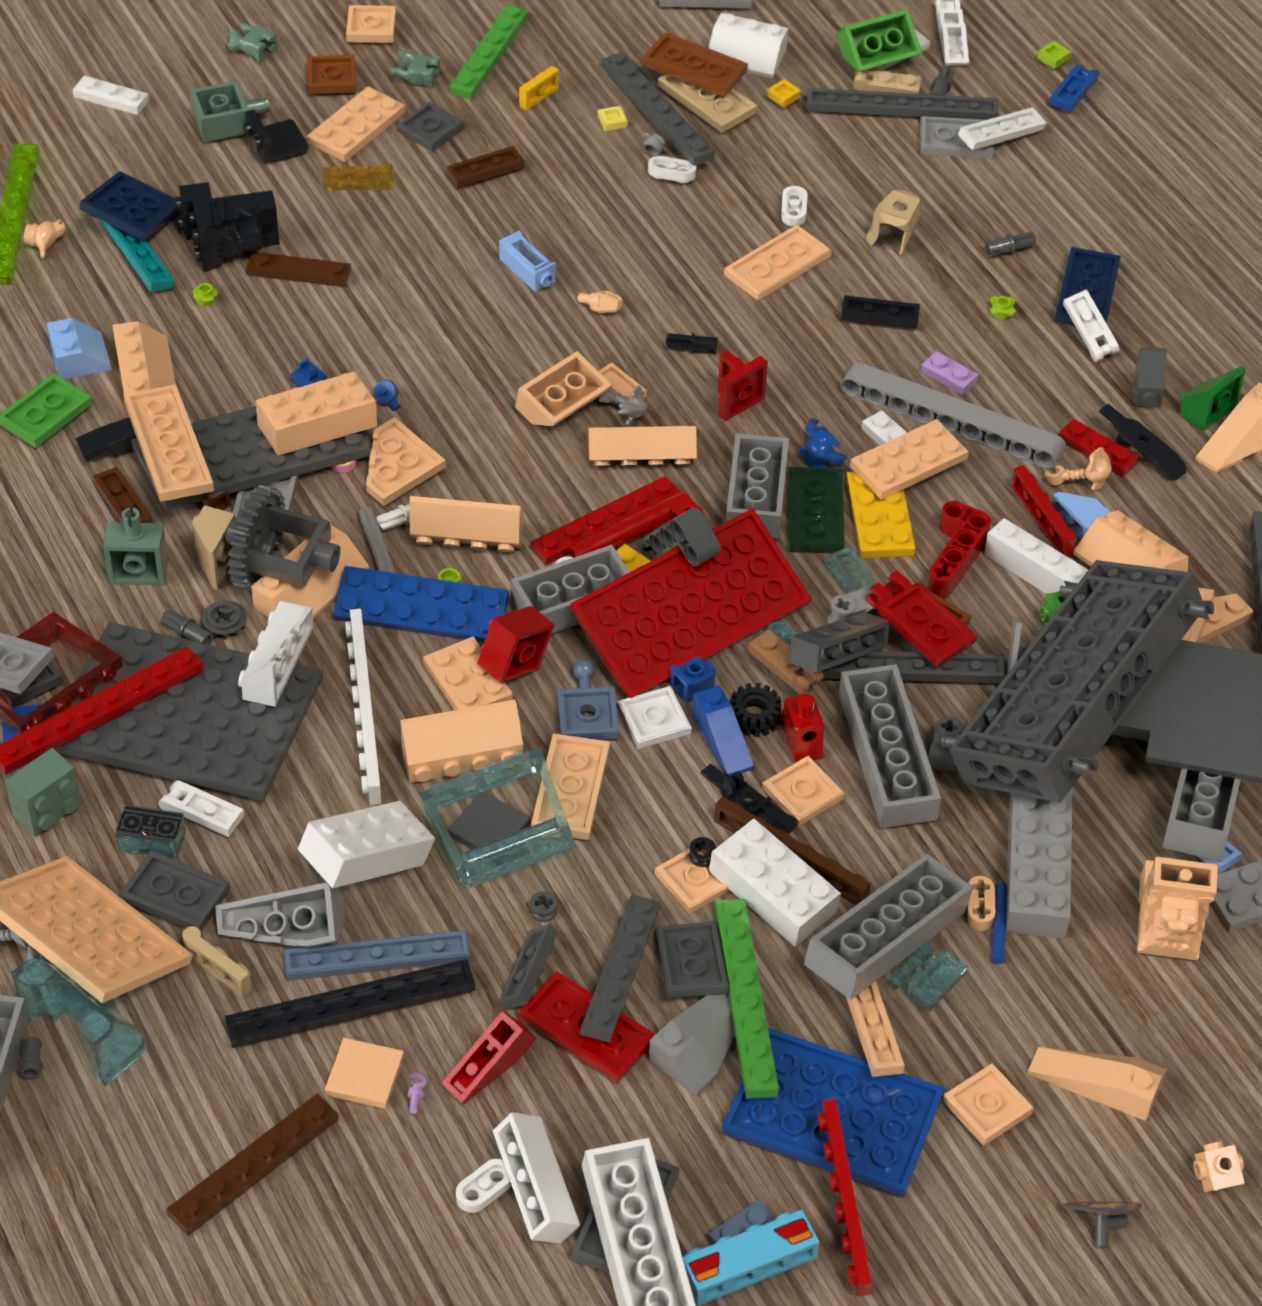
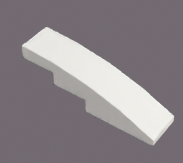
[935,0,969,66]

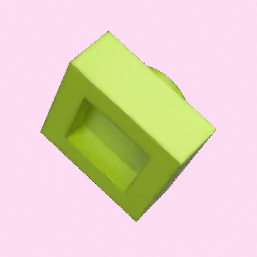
[1037,41,1071,69]

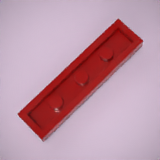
[1012,465,1076,558]

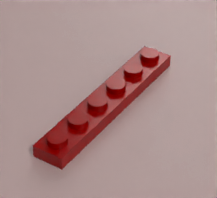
[531,476,681,565]
[818,1099,872,1296]

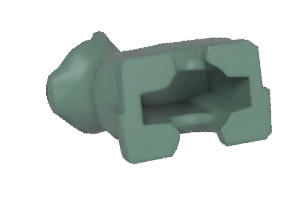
[227,23,278,63]
[391,49,441,88]

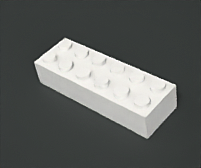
[581,1138,695,1306]

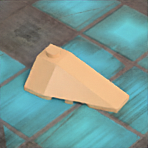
[1027,1047,1167,1121]

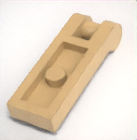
[853,69,922,94]
[182,926,252,998]

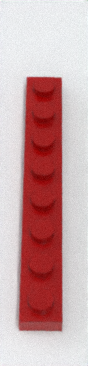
[0,646,204,775]

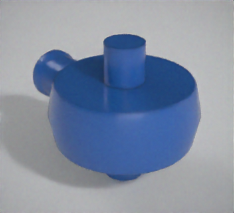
[374,380,401,411]

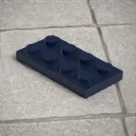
[1055,247,1121,324]

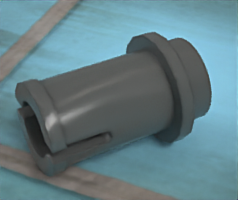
[18,1037,43,1079]

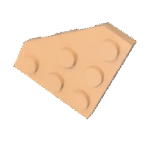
[366,417,446,506]

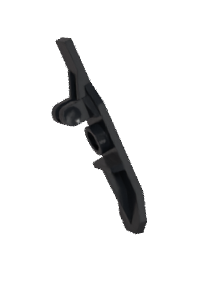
[1099,403,1186,481]
[701,763,797,834]

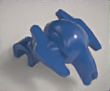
[799,418,847,471]

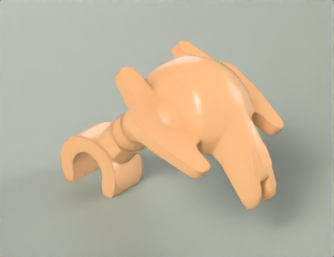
[1045,447,1112,491]

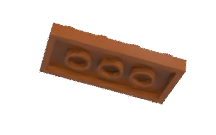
[642,32,748,97]

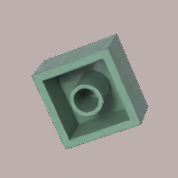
[5,748,82,837]

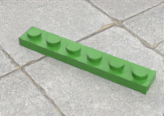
[449,5,528,100]

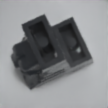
[175,182,280,272]

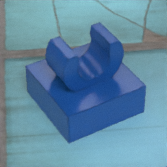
[290,358,327,388]

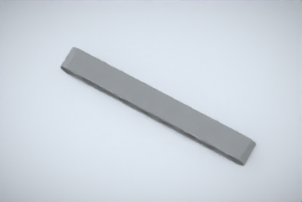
[840,363,1066,469]

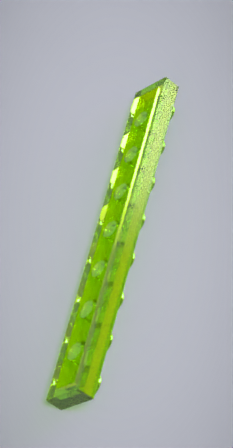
[0,144,40,285]

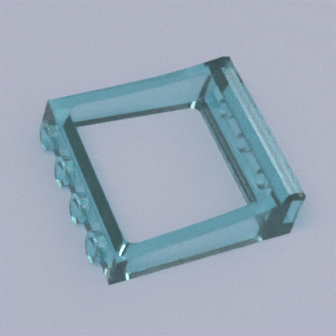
[419,747,576,890]

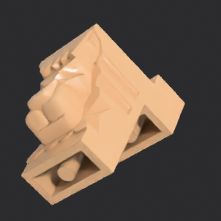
[1137,857,1218,961]

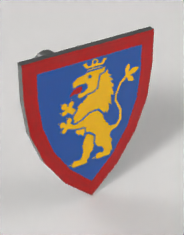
[1063,1201,1142,1247]

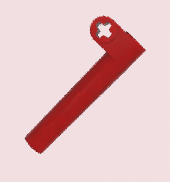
[567,491,703,558]

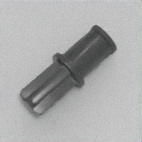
[930,65,954,95]
[985,231,1036,258]
[161,610,214,645]

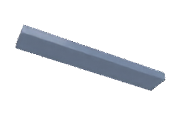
[284,930,470,981]

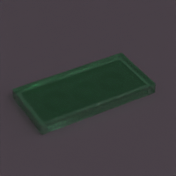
[788,467,845,554]

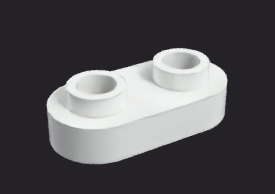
[648,156,696,184]
[781,186,807,227]
[456,1159,512,1213]

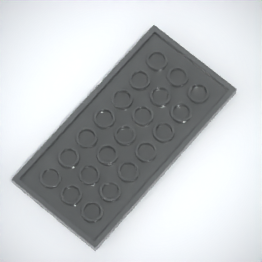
[131,406,371,510]

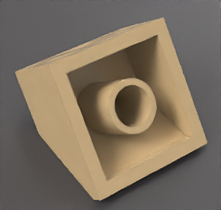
[191,506,235,590]

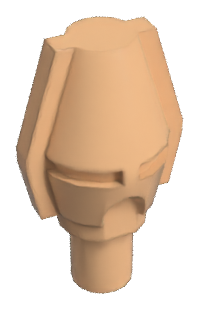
[578,291,623,313]

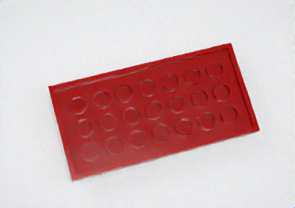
[569,508,812,698]

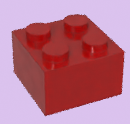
[477,606,555,683]

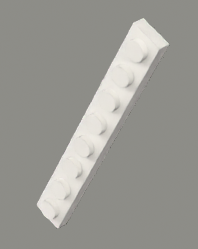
[345,609,381,805]

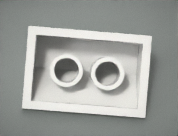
[709,13,788,79]

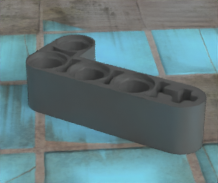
[639,507,721,566]

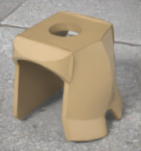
[866,190,921,256]

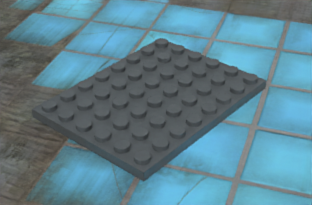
[54,622,323,801]

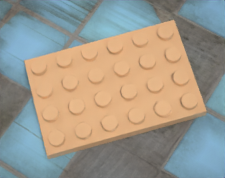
[0,856,193,1003]

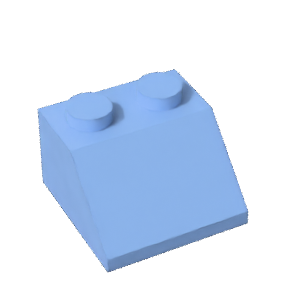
[47,318,112,380]

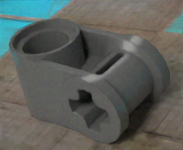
[928,716,962,773]

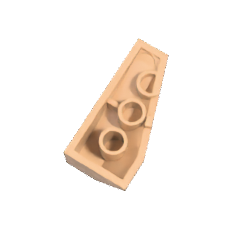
[1195,382,1262,473]

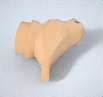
[24,219,66,259]

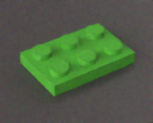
[0,373,93,448]

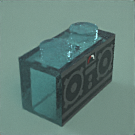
[116,805,186,859]

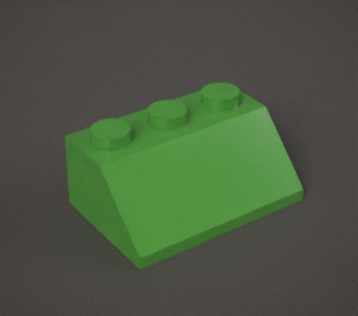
[836,9,923,72]

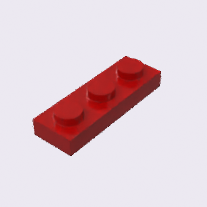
[1058,419,1139,478]

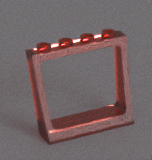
[0,612,123,734]

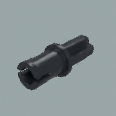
[666,333,718,354]

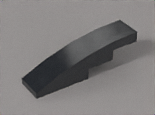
[75,417,137,462]

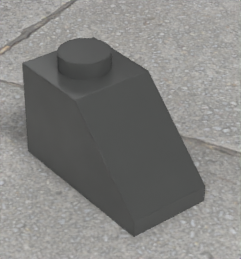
[1133,347,1167,408]

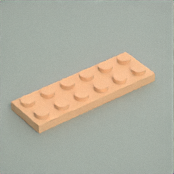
[123,384,214,502]

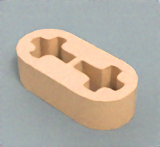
[966,876,995,931]

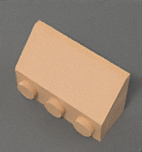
[515,351,612,426]

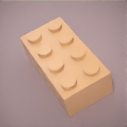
[256,371,377,455]

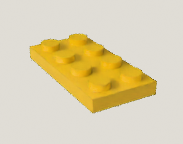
[846,472,915,559]

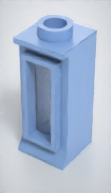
[499,231,556,292]

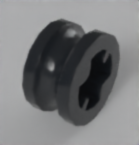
[689,837,716,867]

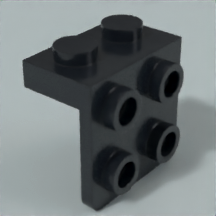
[243,110,309,164]

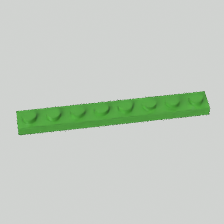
[714,899,779,1098]

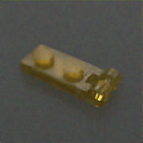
[324,162,393,191]

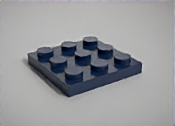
[79,171,180,241]

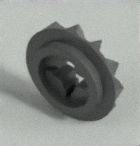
[202,600,247,639]

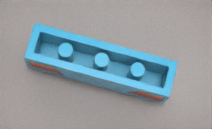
[682,1210,820,1306]

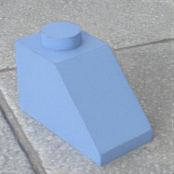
[1052,492,1111,542]

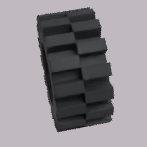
[730,683,782,737]

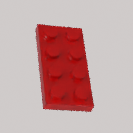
[519,971,656,1083]

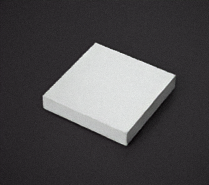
[617,686,692,749]

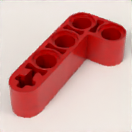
[927,501,991,599]

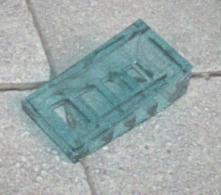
[825,546,875,594]

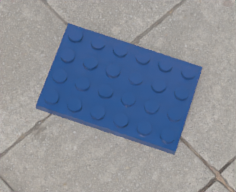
[722,1028,945,1197]

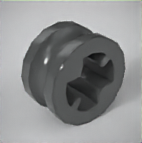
[530,891,557,922]

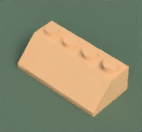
[112,321,176,417]
[587,426,697,465]
[410,496,524,552]
[1074,510,1189,572]
[251,525,369,619]
[400,700,523,783]

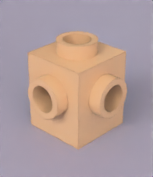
[1194,1141,1245,1193]

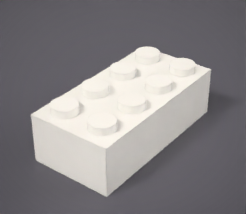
[298,801,435,888]
[709,818,841,947]

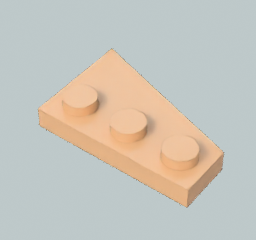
[1199,593,1254,643]

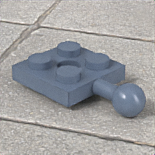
[558,659,619,740]

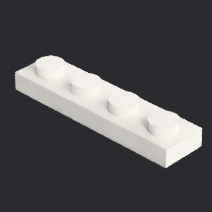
[958,107,1047,150]

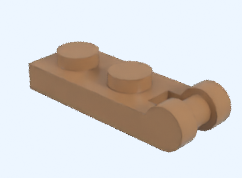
[748,630,824,694]

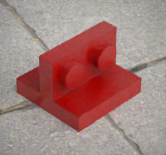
[718,350,768,421]

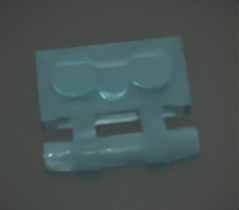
[888,942,968,1012]

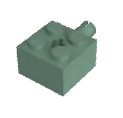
[190,81,270,142]
[103,508,169,586]

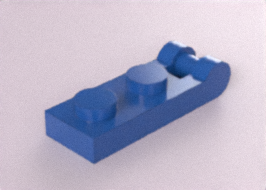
[1049,64,1099,112]

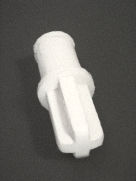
[376,504,410,531]

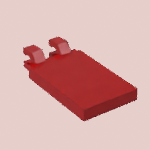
[866,570,978,668]

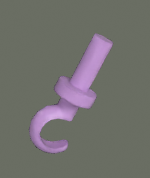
[408,1073,427,1114]

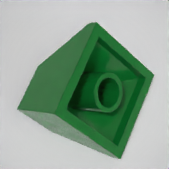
[1179,366,1246,431]

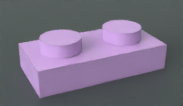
[920,351,979,396]

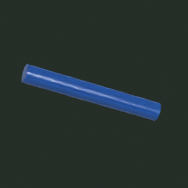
[992,883,1007,964]

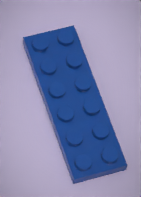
[333,566,509,643]

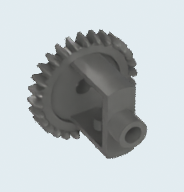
[226,485,341,590]

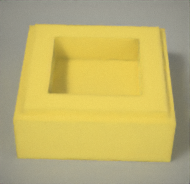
[598,106,628,131]

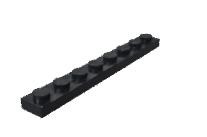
[225,959,475,1048]

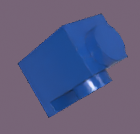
[670,656,716,703]

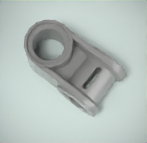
[827,588,882,624]

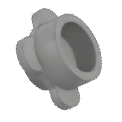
[642,133,667,156]

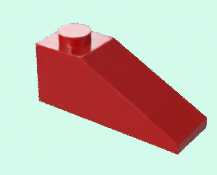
[441,1011,537,1104]

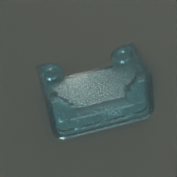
[11,958,146,1086]

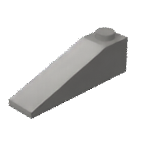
[215,882,345,948]
[649,993,735,1097]

